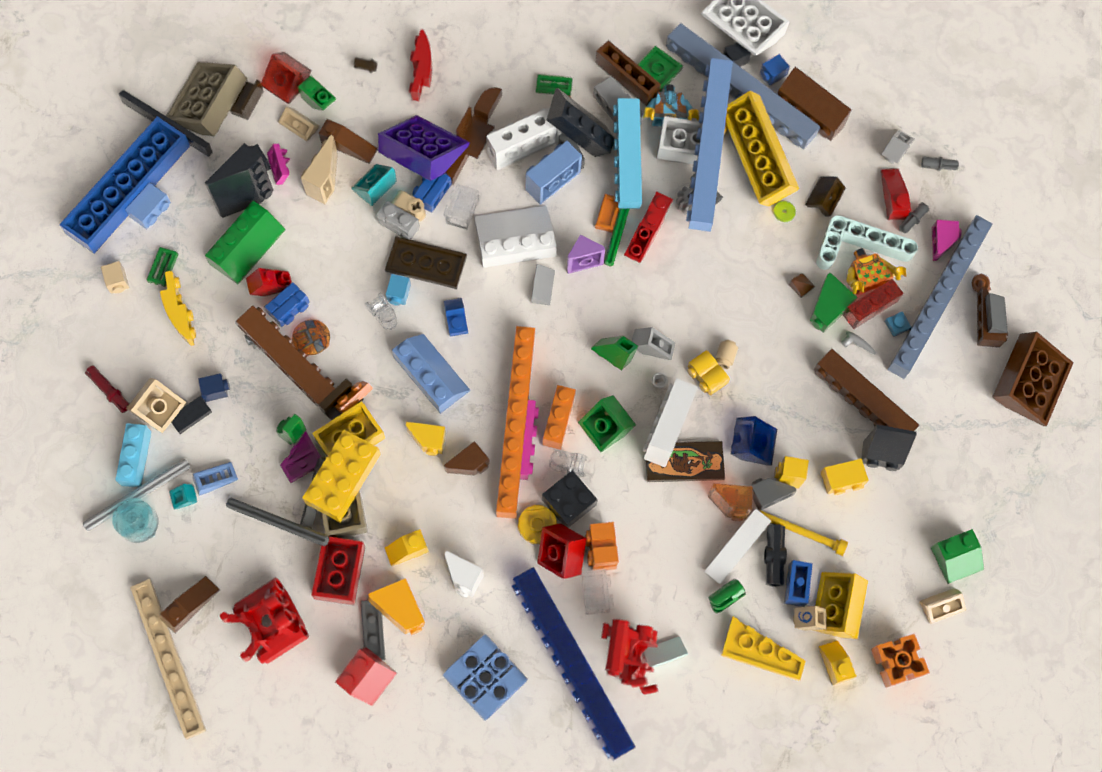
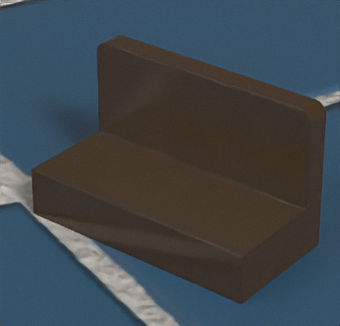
[230,80,264,120]
[805,176,846,217]
[319,378,364,421]

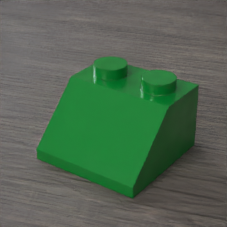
[578,395,636,452]
[931,529,984,584]

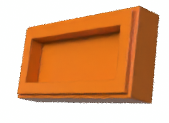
[595,194,620,233]

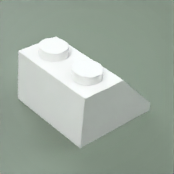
[445,551,484,598]

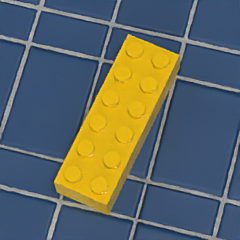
[725,91,799,207]

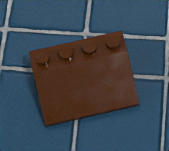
[992,331,1074,426]

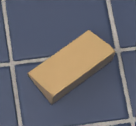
[278,107,319,141]
[920,588,966,624]

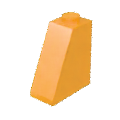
[367,578,425,635]

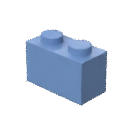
[125,183,171,229]

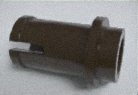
[354,57,377,73]

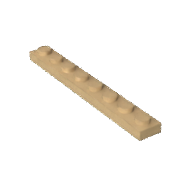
[130,579,206,739]

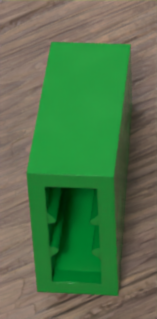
[810,273,858,333]

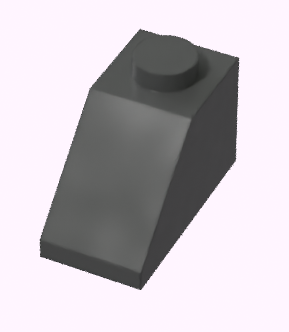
[748,478,797,510]

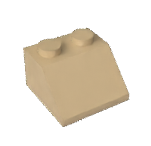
[126,378,186,434]

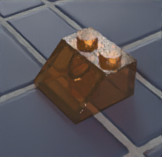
[708,483,753,521]

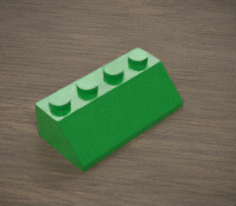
[205,201,285,285]

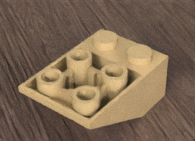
[301,135,338,204]

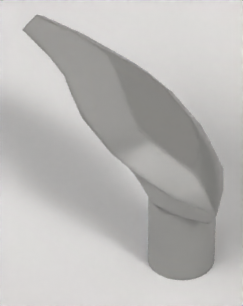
[841,332,876,355]

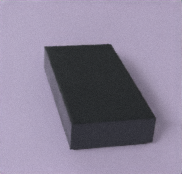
[171,396,212,434]

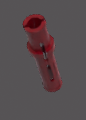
[85,365,130,413]

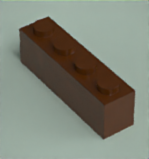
[595,40,661,106]

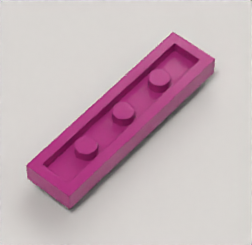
[520,400,539,480]

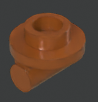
[971,273,991,292]

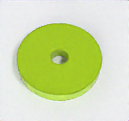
[774,201,796,222]

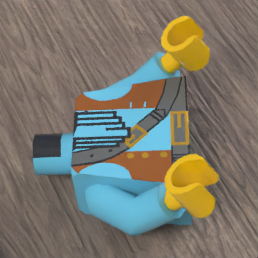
[643,85,699,126]

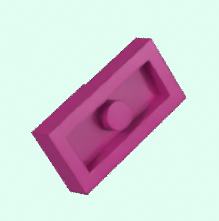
[267,144,290,185]

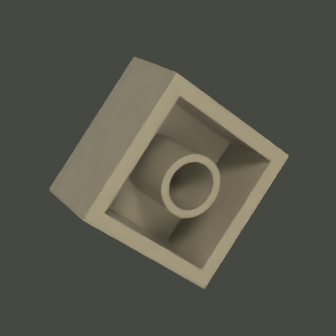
[322,491,368,538]

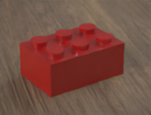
[312,537,366,605]

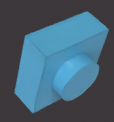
[885,311,911,337]

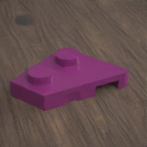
[280,431,321,483]

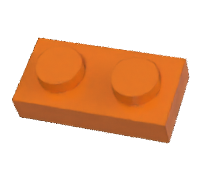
[334,381,373,413]

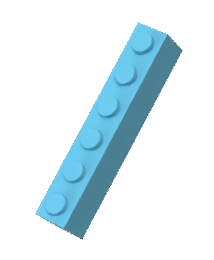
[613,98,642,209]

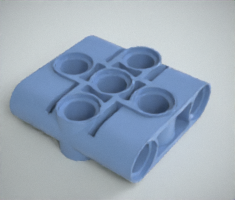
[443,634,528,721]

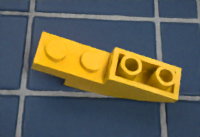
[160,271,196,346]

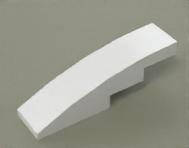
[704,509,771,584]

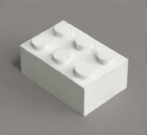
[657,116,702,164]

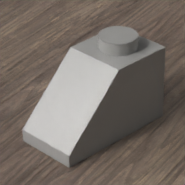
[882,130,914,163]
[632,327,675,360]

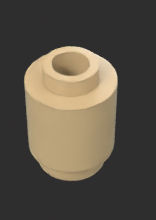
[715,340,738,369]

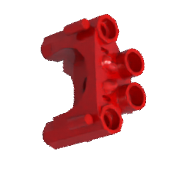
[220,577,309,664]
[601,619,659,695]

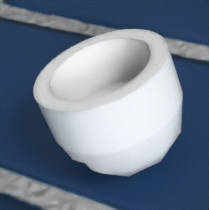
[652,372,668,388]

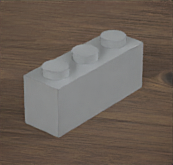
[593,76,643,125]

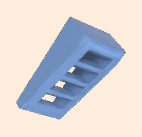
[193,462,238,496]

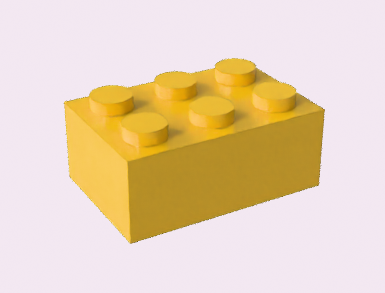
[312,401,385,456]

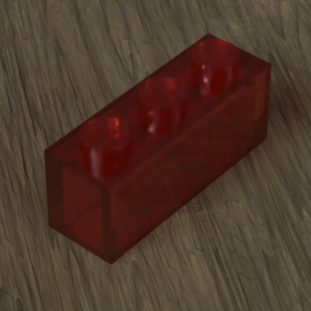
[843,279,904,329]

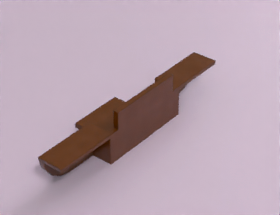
[445,87,502,185]

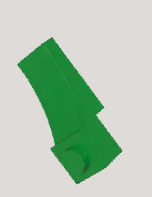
[276,414,307,445]

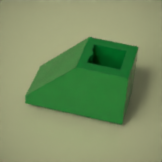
[298,76,336,111]
[591,336,639,371]

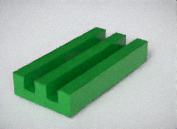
[536,74,573,96]
[147,247,179,287]

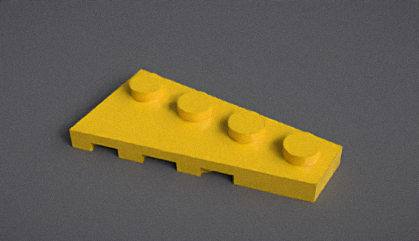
[721,616,806,681]

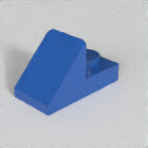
[444,298,468,337]

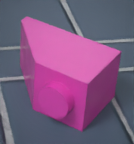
[932,220,962,261]

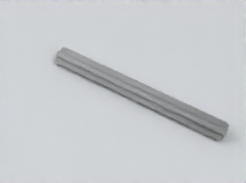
[83,459,190,531]

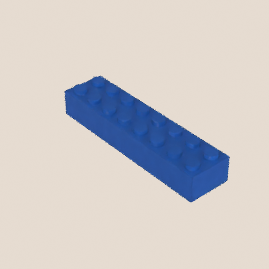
[59,116,190,254]

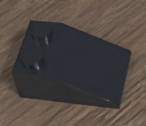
[861,425,917,471]

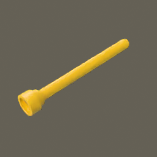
[759,510,848,556]

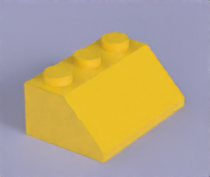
[812,572,868,639]

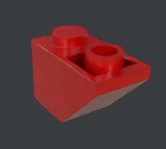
[246,268,292,297]

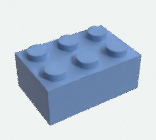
[526,141,582,205]

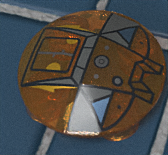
[292,319,330,356]

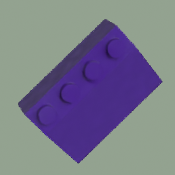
[378,115,469,181]

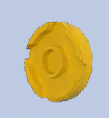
[518,505,557,544]

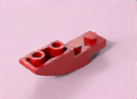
[409,29,433,102]
[624,191,673,264]

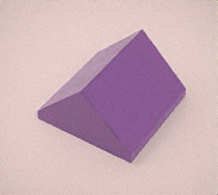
[567,235,605,274]

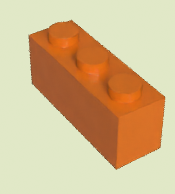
[543,385,576,450]

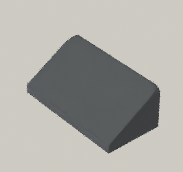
[985,293,1008,333]

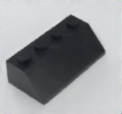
[546,88,615,157]

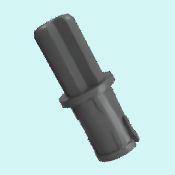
[921,156,959,171]
[899,202,929,233]

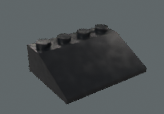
[205,143,274,218]

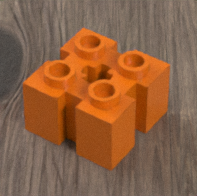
[585,522,619,572]
[871,633,930,688]

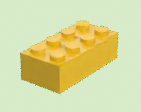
[302,430,381,522]

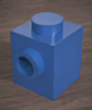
[760,54,790,86]

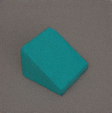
[169,484,197,510]

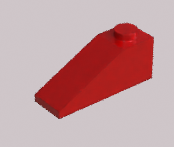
[880,169,911,220]

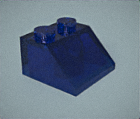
[731,416,778,466]

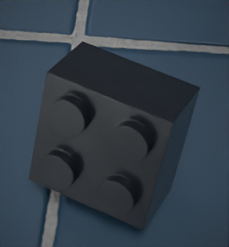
[542,470,598,528]

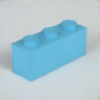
[115,423,152,488]

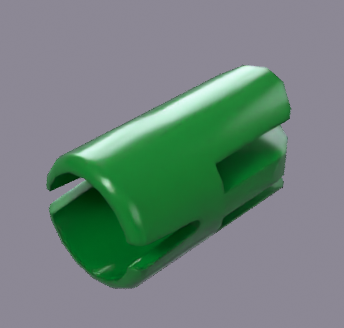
[708,579,746,613]

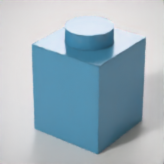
[386,274,411,306]

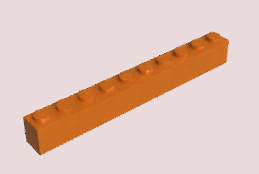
[496,326,535,519]

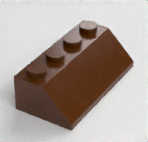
[777,66,852,141]

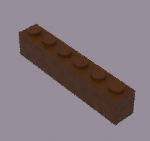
[235,305,335,407]
[813,349,919,431]

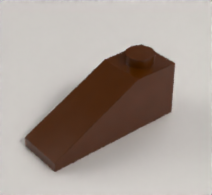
[318,119,378,164]
[977,287,1008,348]
[160,576,220,634]

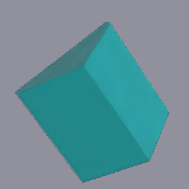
[351,164,397,206]

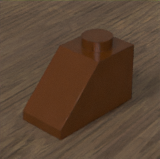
[444,441,490,476]

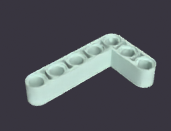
[816,216,918,270]

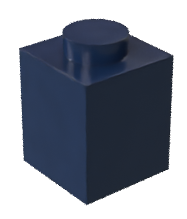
[198,373,230,402]

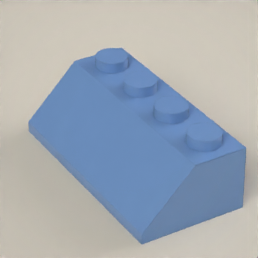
[392,334,470,414]

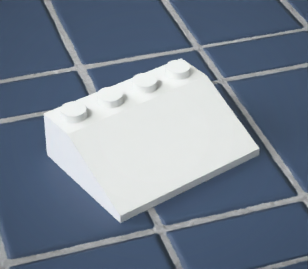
[701,0,789,56]
[474,205,557,268]

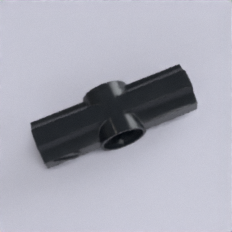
[764,524,787,587]

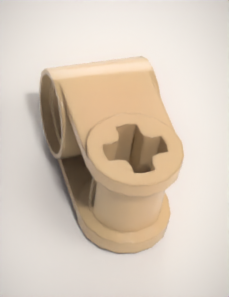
[391,190,426,222]

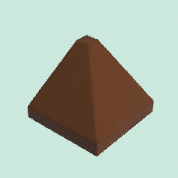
[789,273,815,298]

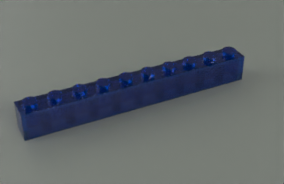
[511,567,636,761]

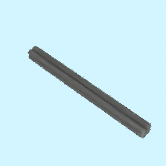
[226,498,329,546]

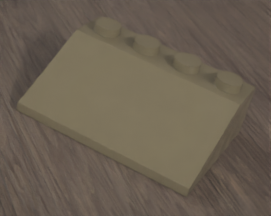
[166,62,248,137]

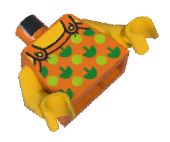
[846,248,907,295]

